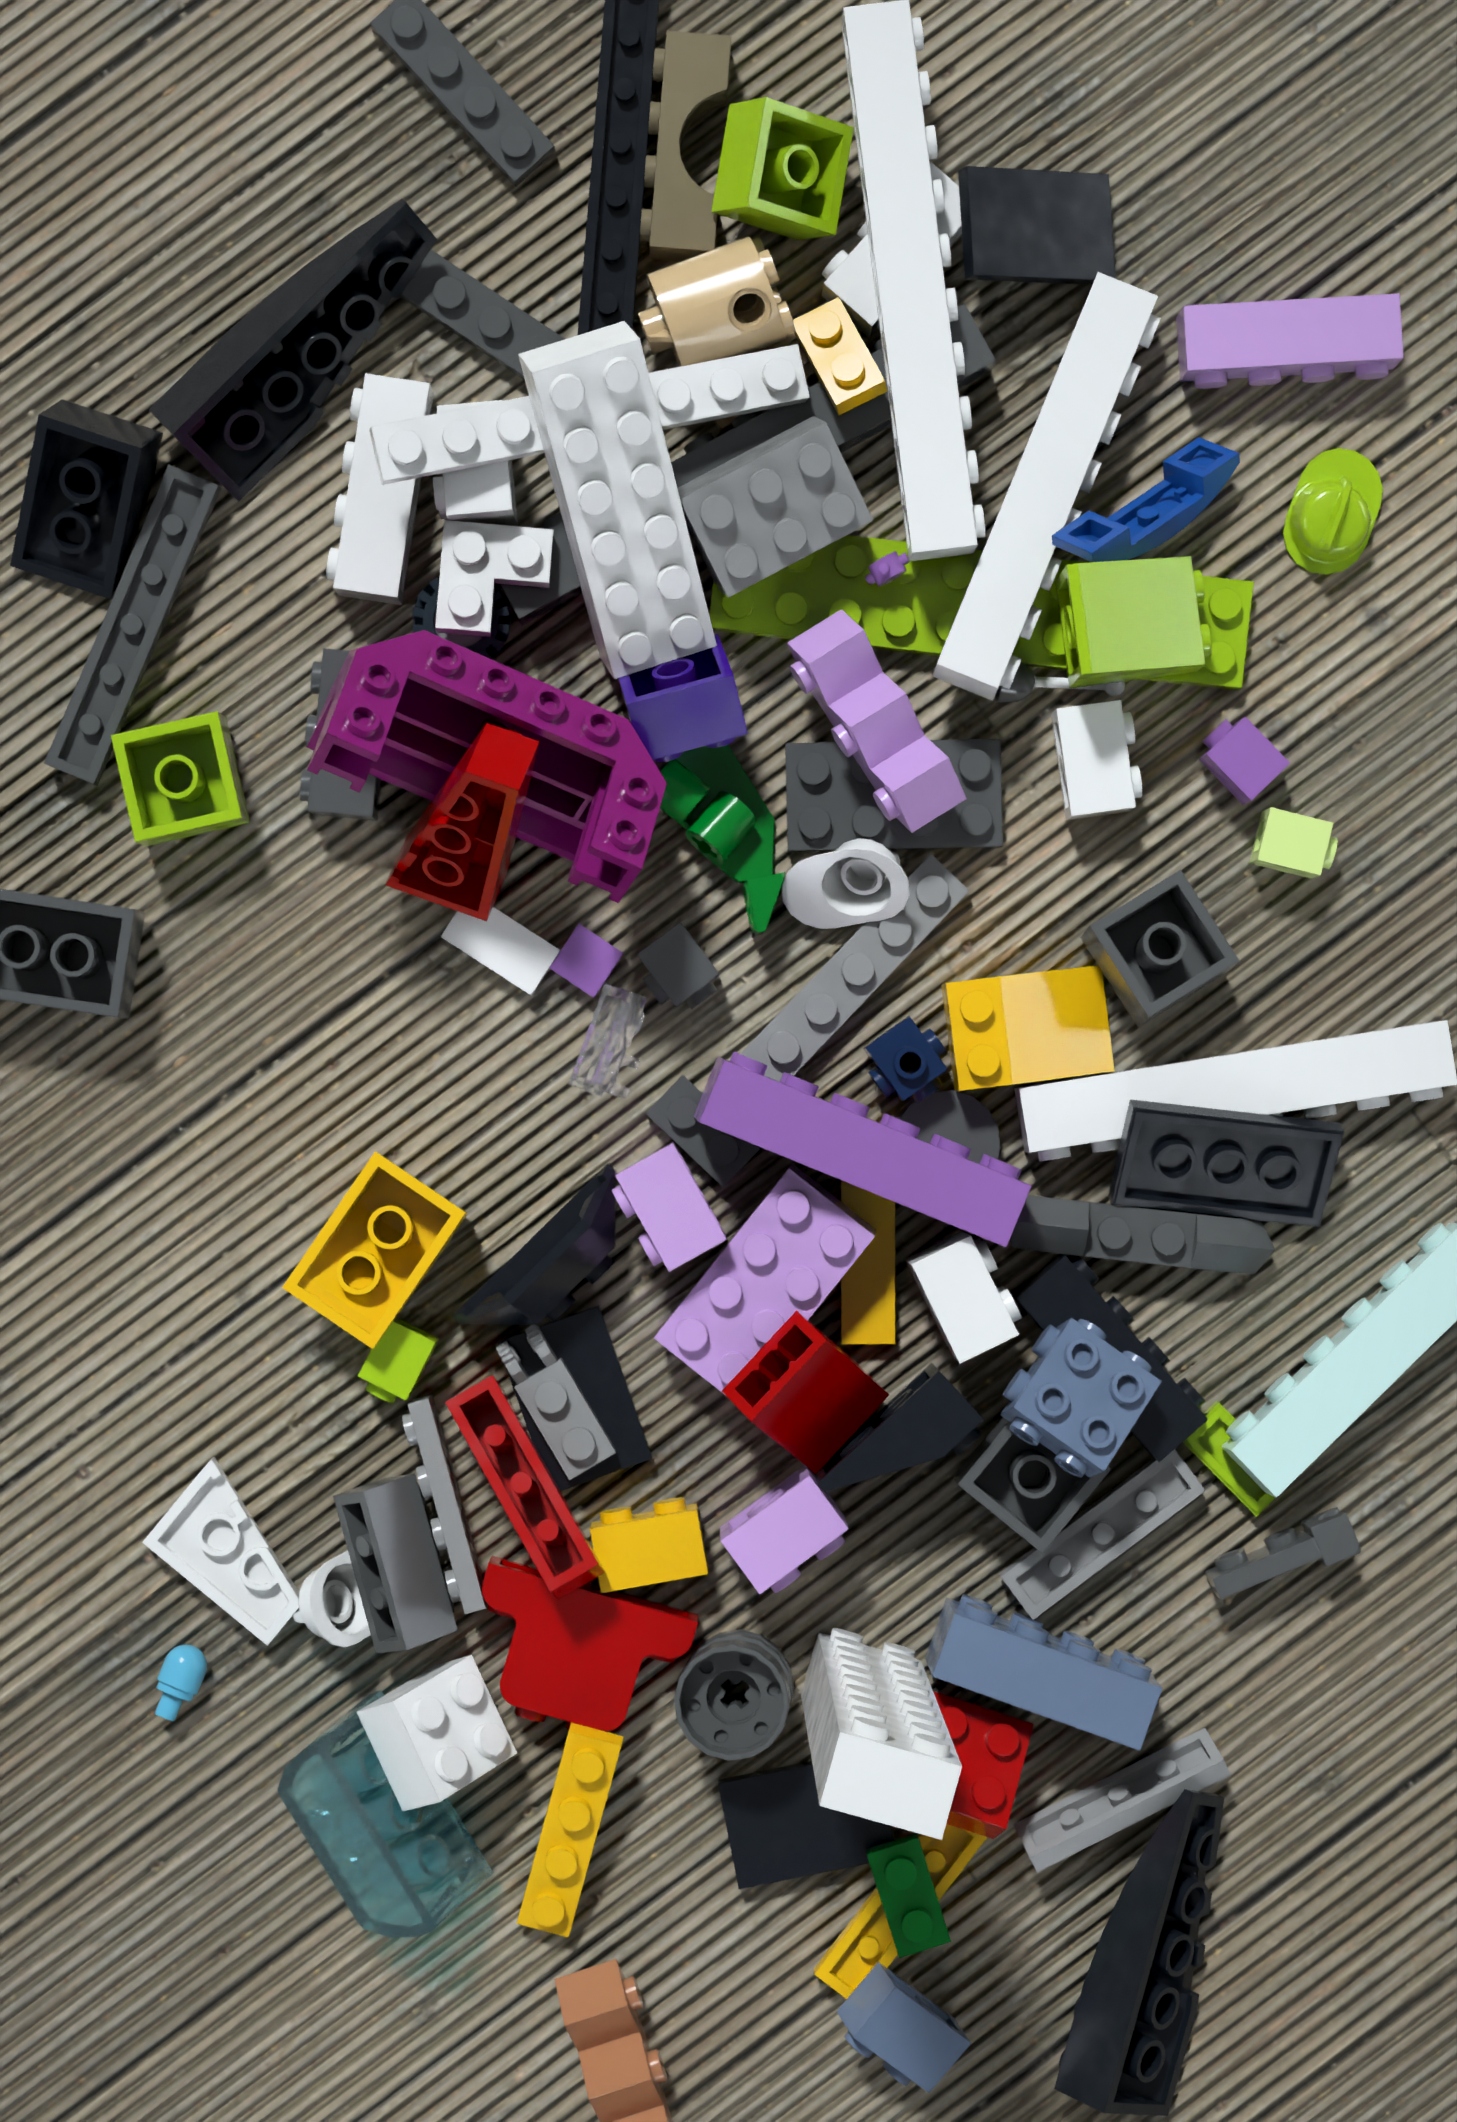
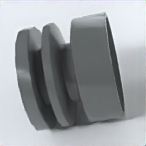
[674,1629,795,1761]

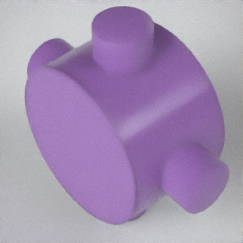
[865,551,910,587]

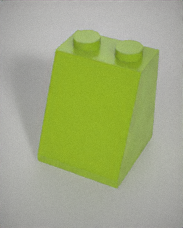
[1055,556,1212,689]

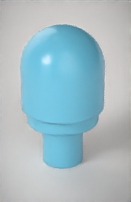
[154,1644,207,1721]

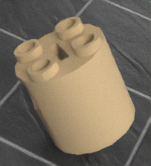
[638,236,796,367]

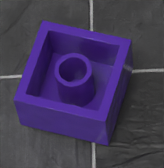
[618,634,748,762]

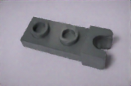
[1204,1507,1361,1599]

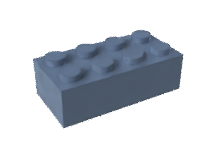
[925,1594,1162,1751]

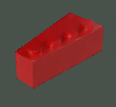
[385,723,540,922]

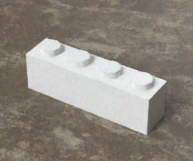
[326,373,434,605]

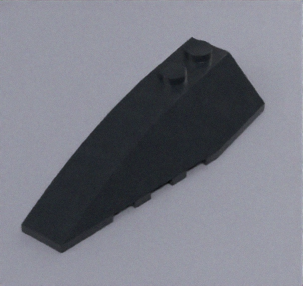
[149,199,437,501]
[1054,1789,1224,2116]

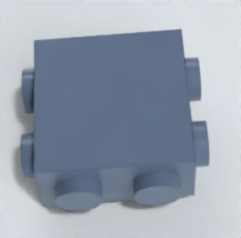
[1000,1318,1162,1478]

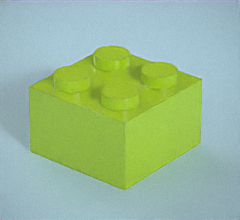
[711,97,854,240]
[111,711,250,847]

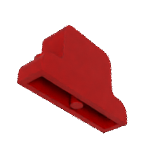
[482,1556,698,1731]

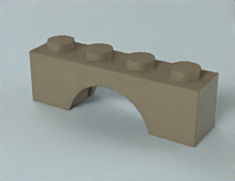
[640,30,731,262]

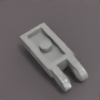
[496,1324,616,1480]

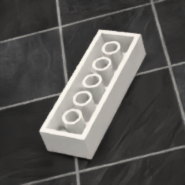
[518,321,717,679]

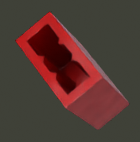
[722,1310,889,1474]

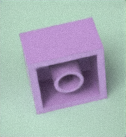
[612,1142,727,1272]
[720,1465,849,1594]

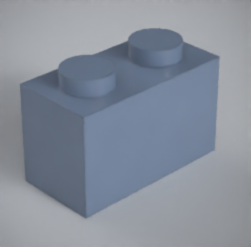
[836,1962,971,2093]

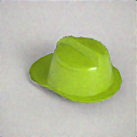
[1283,448,1383,575]

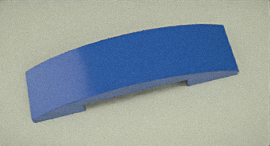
[1052,437,1240,562]

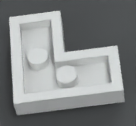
[435,520,553,637]

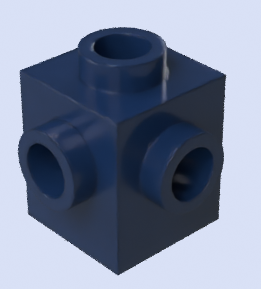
[863,1016,948,1103]

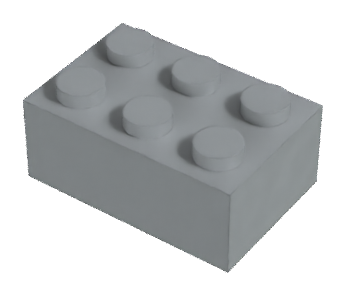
[678,416,873,598]

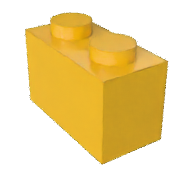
[590,1497,708,1593]

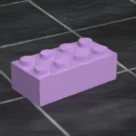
[654,1163,876,1395]

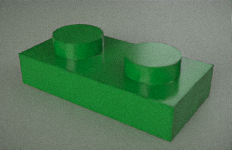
[866,1833,951,1958]

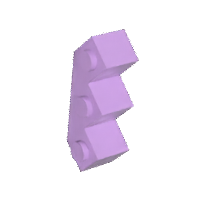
[787,609,967,833]

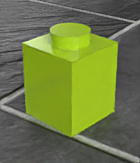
[358,1317,440,1403]

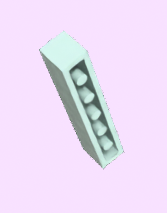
[1221,1223,1457,1498]

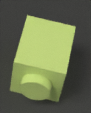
[1249,807,1338,879]

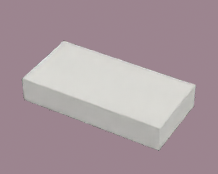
[441,907,561,996]

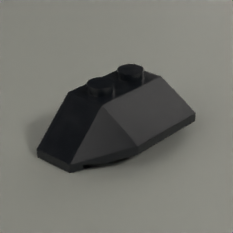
[453,1163,616,1324]

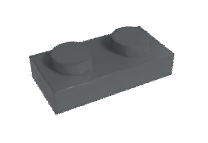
[646,1075,760,1188]

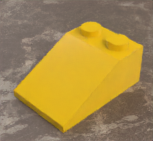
[941,965,1115,1091]
[282,1151,468,1349]

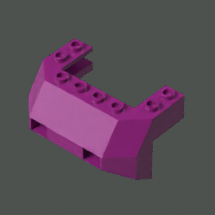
[307,630,667,903]

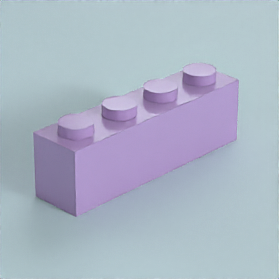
[1176,293,1404,389]

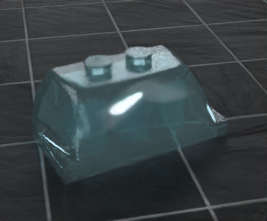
[277,1690,494,1937]

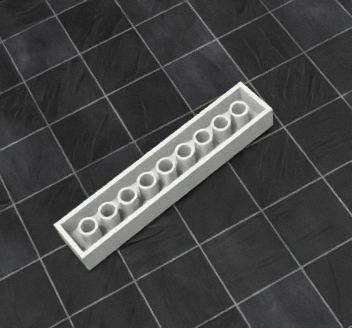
[801,1628,962,1840]

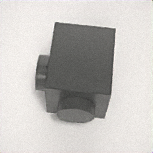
[637,922,720,1009]

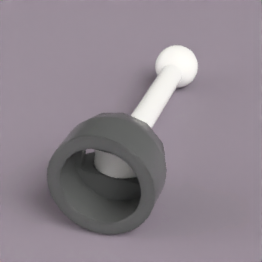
[995,662,1125,702]

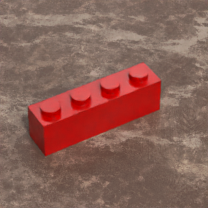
[445,1375,606,1600]

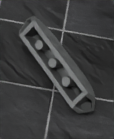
[1010,1195,1275,1274]

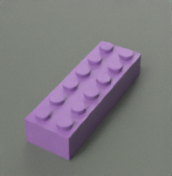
[693,1052,1031,1247]

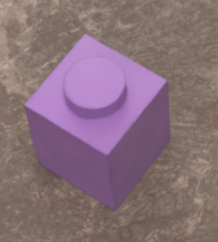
[1199,716,1290,805]

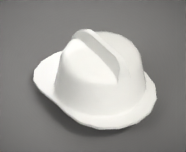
[782,838,910,929]
[292,1550,371,1648]

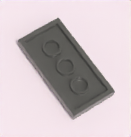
[785,739,1003,852]

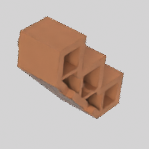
[554,1959,673,2122]

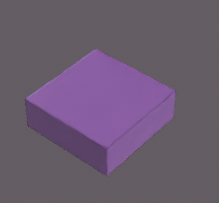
[549,924,624,998]

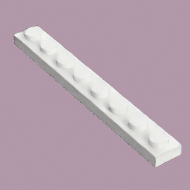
[369,344,810,485]

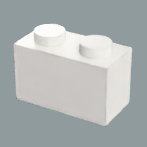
[1051,700,1142,820]

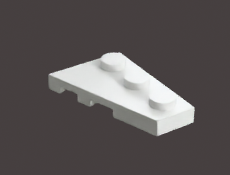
[142,1457,299,1646]

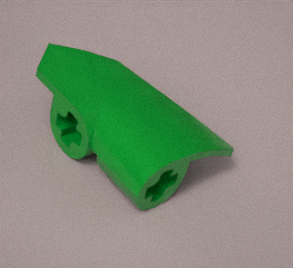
[660,745,775,884]

